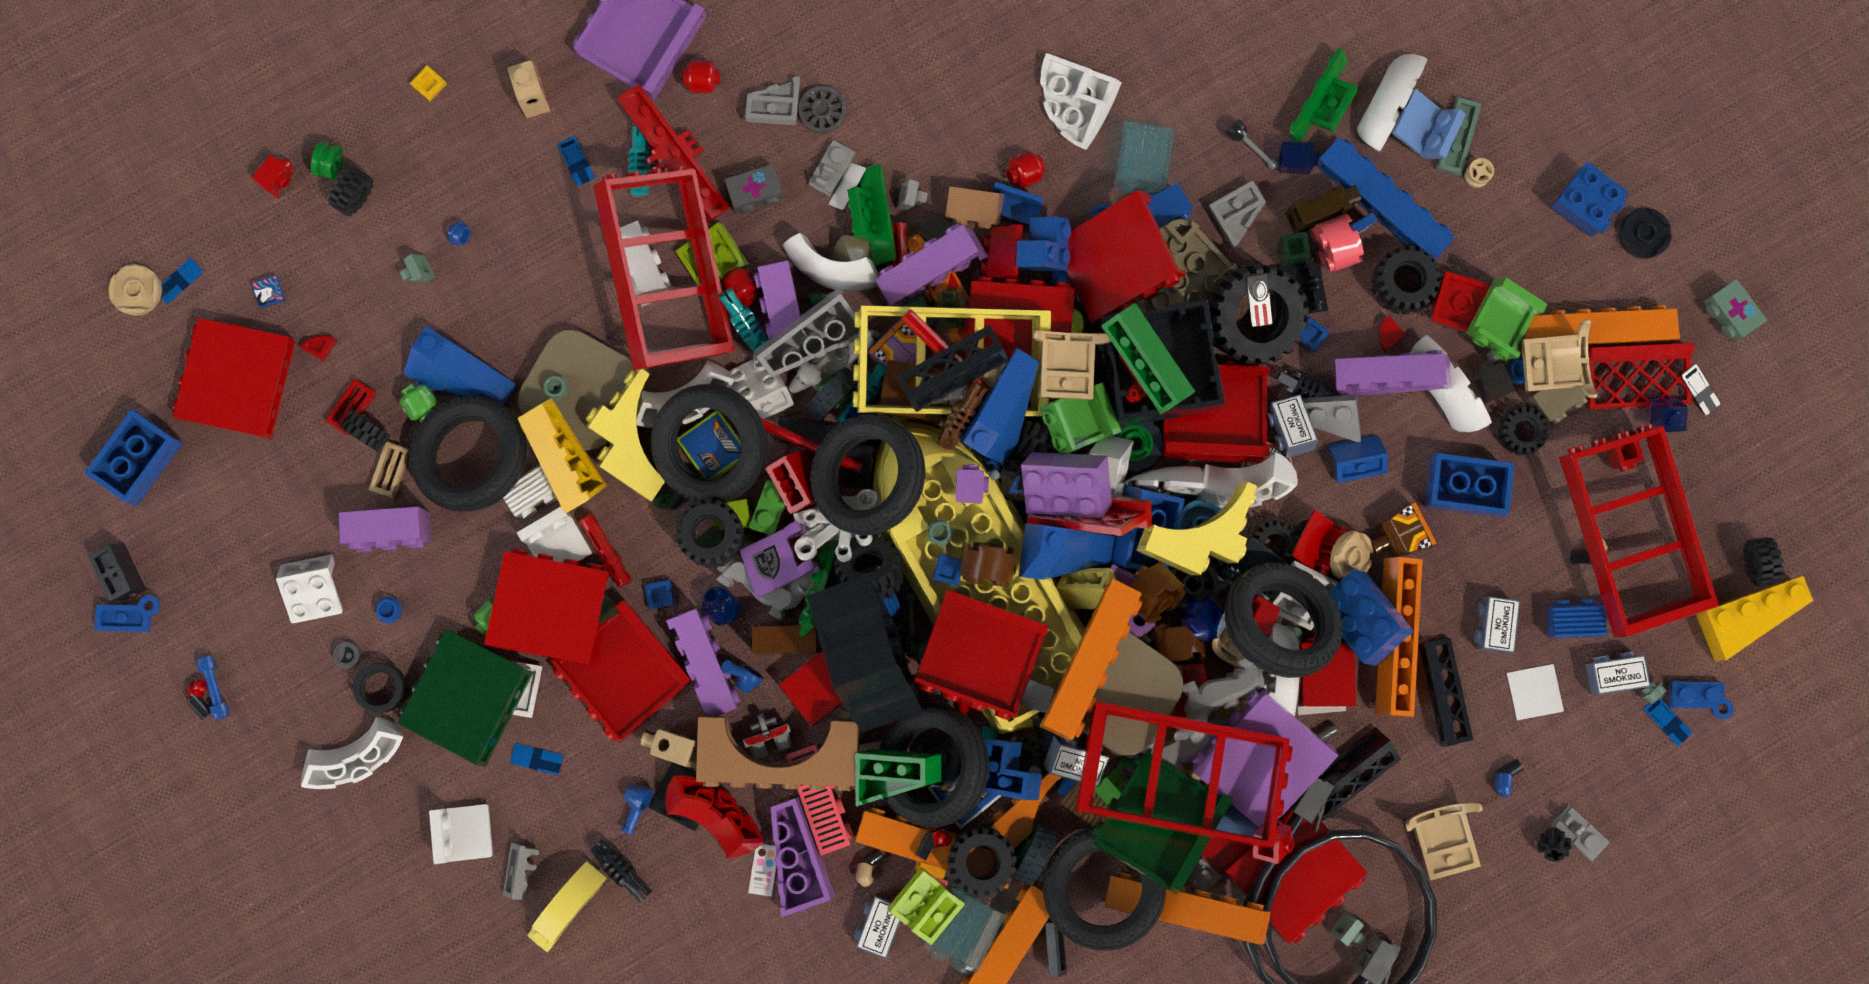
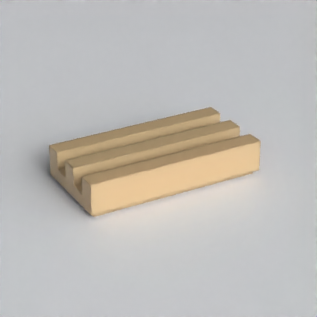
[368,442,410,499]

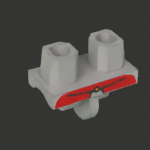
[743,713,792,760]

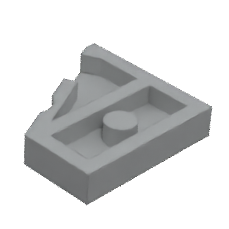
[745,77,800,125]
[1208,180,1266,249]
[1304,395,1362,442]

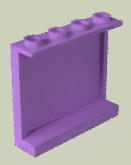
[573,0,706,101]
[1192,687,1338,827]

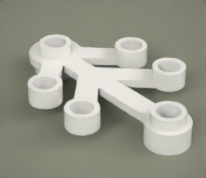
[794,489,881,562]

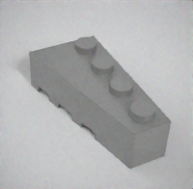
[754,289,871,377]

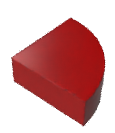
[1379,315,1406,352]
[300,335,337,362]

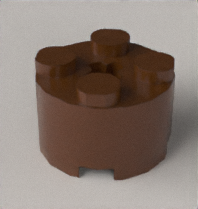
[960,542,1016,587]
[1129,562,1186,623]
[1150,621,1207,665]

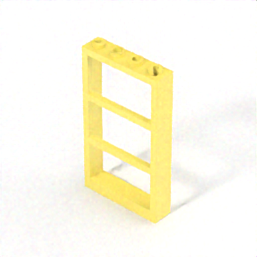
[853,306,1051,417]

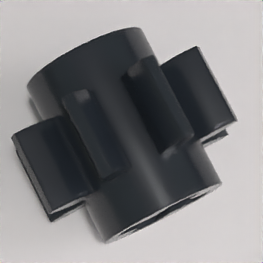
[1538,828,1572,862]

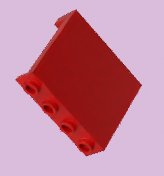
[1067,190,1186,324]
[965,277,1077,364]
[172,318,296,440]
[1162,362,1270,463]
[484,548,610,666]
[915,590,1049,720]
[551,600,692,742]
[1223,810,1367,944]

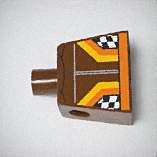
[1371,500,1438,558]

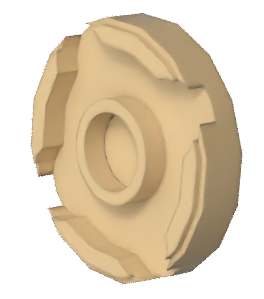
[108,264,162,316]
[1330,531,1373,580]

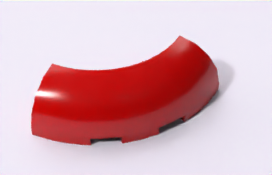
[666,775,764,859]

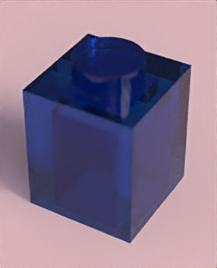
[1279,141,1318,174]
[1650,398,1688,432]
[1181,597,1226,643]

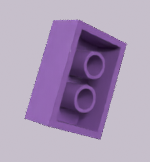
[1021,452,1112,518]
[339,507,432,553]

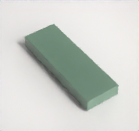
[1436,97,1482,177]

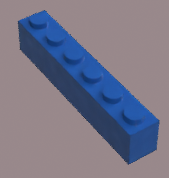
[1315,137,1455,262]

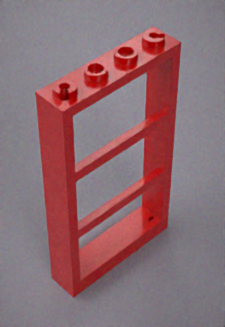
[593,166,735,371]
[1559,423,1719,637]
[1075,702,1293,848]

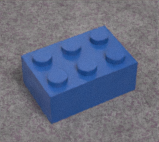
[84,410,183,506]
[1424,453,1515,518]
[1111,485,1185,570]
[1329,569,1414,666]

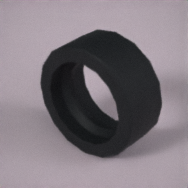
[353,663,407,713]

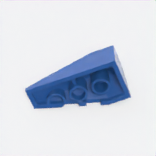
[403,326,518,405]
[961,347,1039,464]
[1018,523,1115,580]

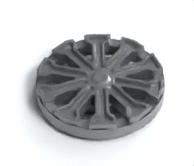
[799,86,846,134]

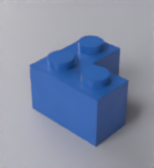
[1016,217,1071,271]
[984,738,1042,800]

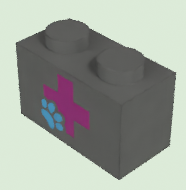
[725,164,784,215]

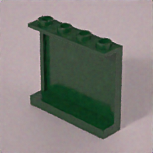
[397,629,534,767]
[1092,748,1233,895]

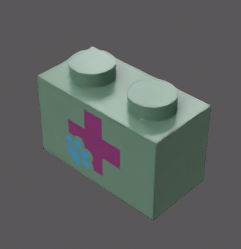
[1703,279,1767,342]

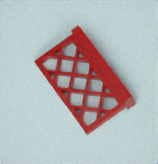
[1587,343,1694,409]
[1027,496,1152,536]

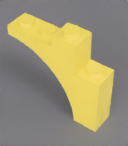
[585,369,665,501]
[1136,482,1257,575]

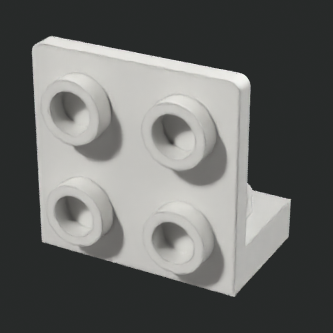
[729,358,794,419]
[517,507,592,563]
[276,554,343,623]
[429,804,493,864]

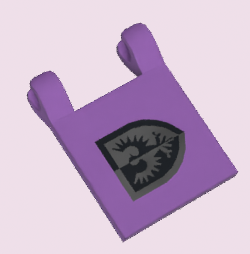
[740,522,819,598]

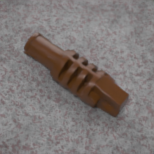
[936,380,988,450]

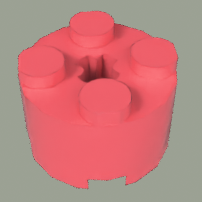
[1310,214,1364,272]

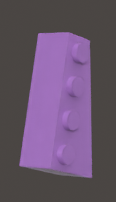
[875,224,988,307]
[754,260,811,362]
[1335,350,1451,396]
[666,609,741,716]
[771,796,836,917]

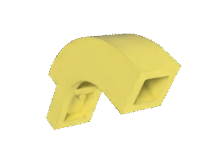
[527,861,607,952]

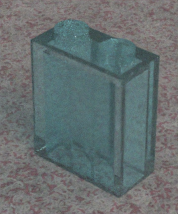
[1113,121,1175,196]
[924,887,1005,973]

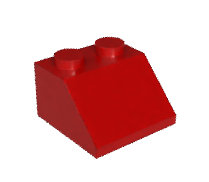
[981,224,1023,283]

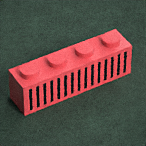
[786,744,854,856]

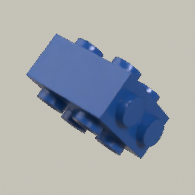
[1551,161,1629,238]

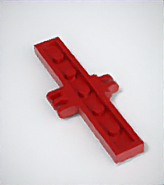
[617,85,730,222]

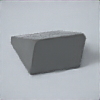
[1021,679,1055,713]

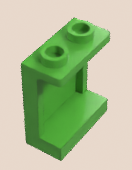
[1466,278,1548,361]
[1040,382,1122,454]

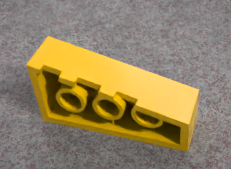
[517,398,607,514]
[1696,576,1813,661]

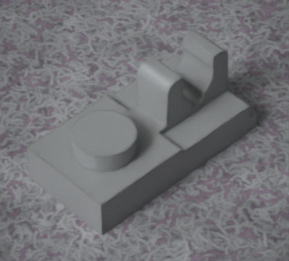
[808,140,856,197]
[1550,805,1610,861]
[503,843,539,900]

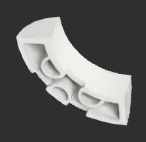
[1357,54,1428,151]
[783,233,879,292]
[1410,335,1492,432]
[636,360,735,428]
[1192,452,1298,508]
[1266,623,1300,716]
[301,716,403,789]

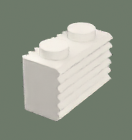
[503,464,557,519]

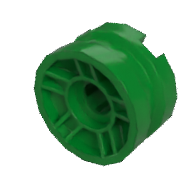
[311,141,344,181]

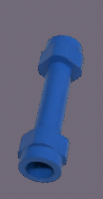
[197,656,230,720]

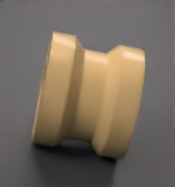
[1464,158,1494,188]

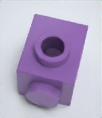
[955,465,989,504]

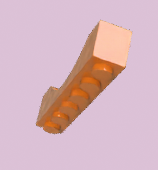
[990,736,1116,849]

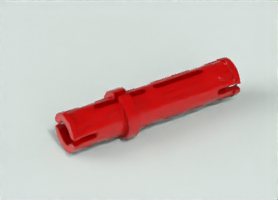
[579,514,633,588]

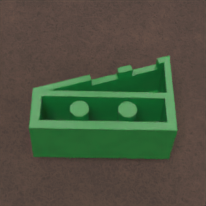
[855,749,941,806]

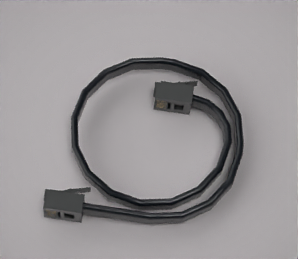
[1242,778,1437,984]

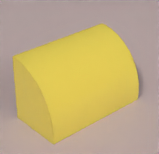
[1057,568,1116,609]

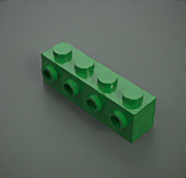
[1101,303,1195,415]

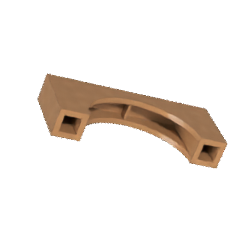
[696,715,860,791]

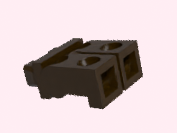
[1285,184,1361,236]

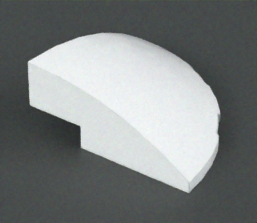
[1040,53,1122,150]
[1124,466,1204,495]

